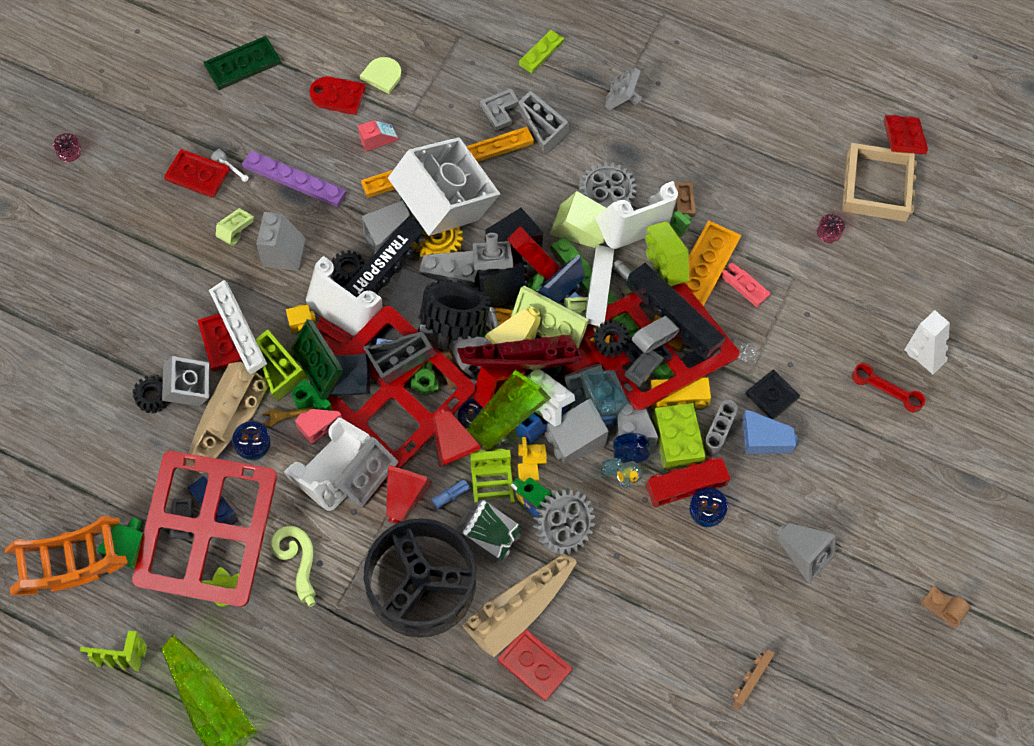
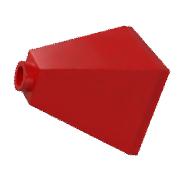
[433,409,481,467]
[386,465,432,524]

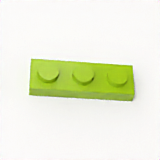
[519,30,564,74]

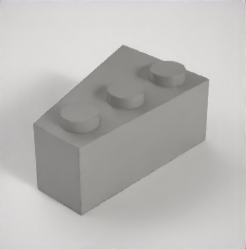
[518,91,570,155]
[419,251,478,288]
[614,384,658,447]

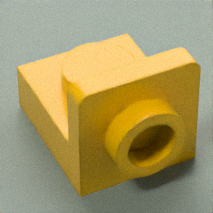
[518,437,547,464]

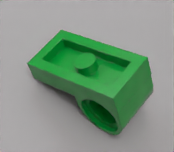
[292,379,332,411]

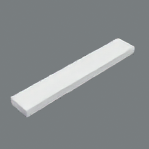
[585,245,614,326]
[209,280,267,374]

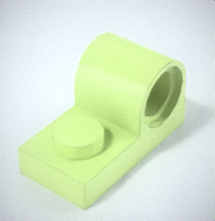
[216,208,254,246]

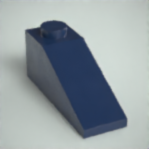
[187,476,239,525]

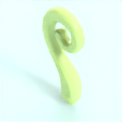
[270,526,316,607]

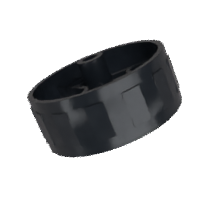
[363,518,477,638]

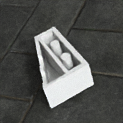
[904,310,950,374]

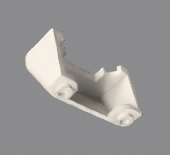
[595,181,678,249]
[306,256,383,337]
[284,417,371,511]

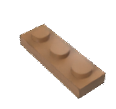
[732,649,774,710]

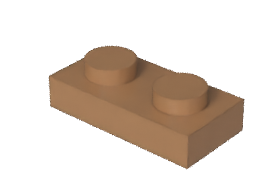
[675,182,696,217]

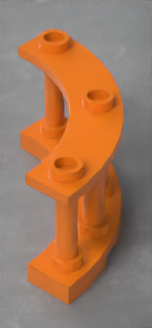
[4,516,127,596]

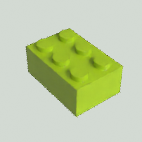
[645,221,689,286]
[653,403,705,471]

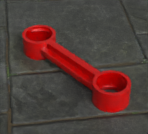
[852,363,926,413]

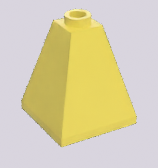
[485,307,541,344]

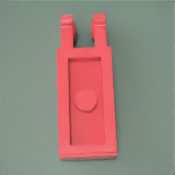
[721,263,770,307]

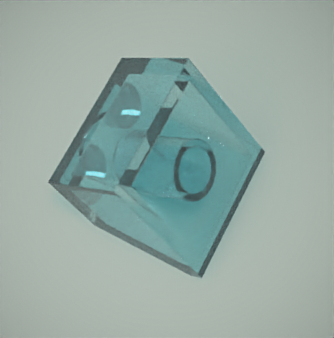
[581,370,628,417]

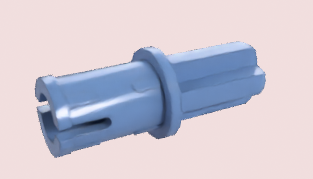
[431,480,470,510]

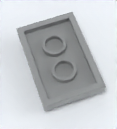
[333,437,399,508]

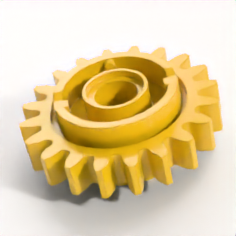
[416,222,463,257]

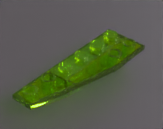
[161,635,257,746]

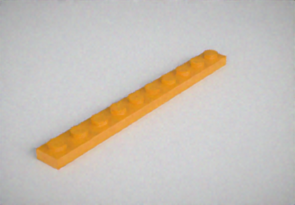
[361,127,534,198]

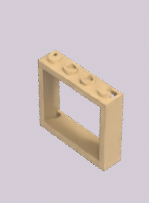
[842,143,917,222]

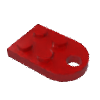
[309,76,366,115]

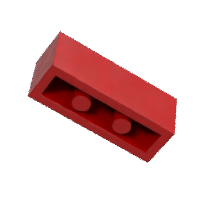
[507,226,560,281]

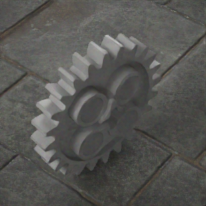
[579,162,637,208]
[533,488,595,555]

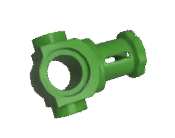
[411,361,439,396]

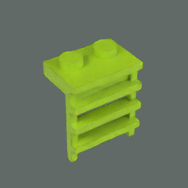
[470,448,514,503]
[80,631,147,671]

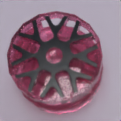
[53,133,82,162]
[817,214,845,243]

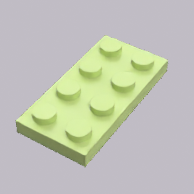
[511,286,589,350]

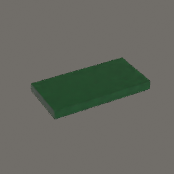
[203,36,281,90]
[290,319,344,400]

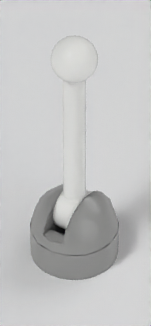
[211,149,249,182]

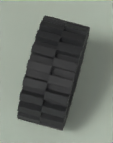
[419,280,490,340]

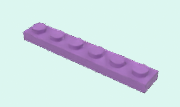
[242,150,346,208]

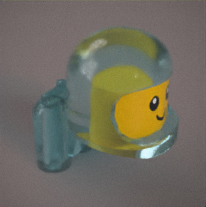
[601,458,642,488]

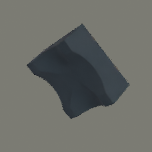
[330,354,370,396]

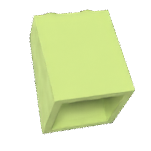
[550,191,606,248]

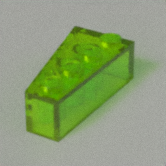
[466,370,551,450]

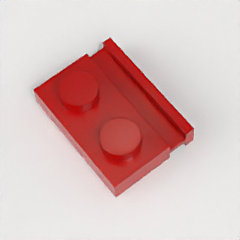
[315,318,353,355]

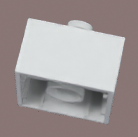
[388,137,500,236]

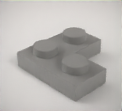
[480,89,519,131]

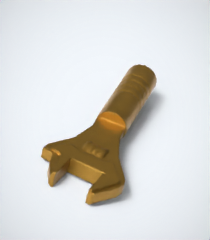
[262,407,314,428]

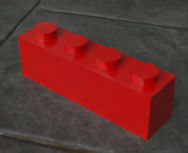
[646,457,731,508]

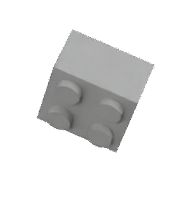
[162,356,209,406]

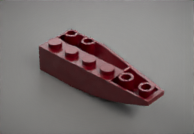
[457,335,582,370]

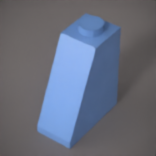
[742,410,798,454]

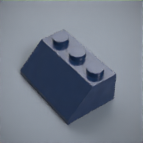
[536,254,584,303]

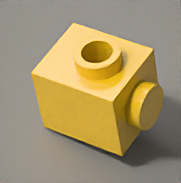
[286,304,316,334]

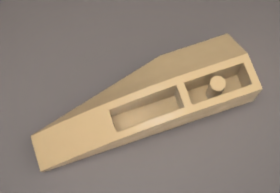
[185,362,269,473]
[462,554,577,657]

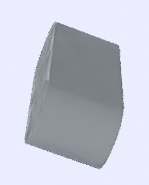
[632,316,679,354]
[703,400,738,456]

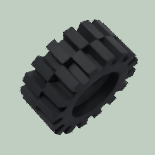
[332,250,364,286]
[594,320,630,358]
[133,375,169,413]

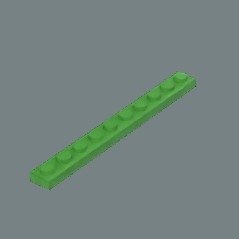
[550,237,675,380]

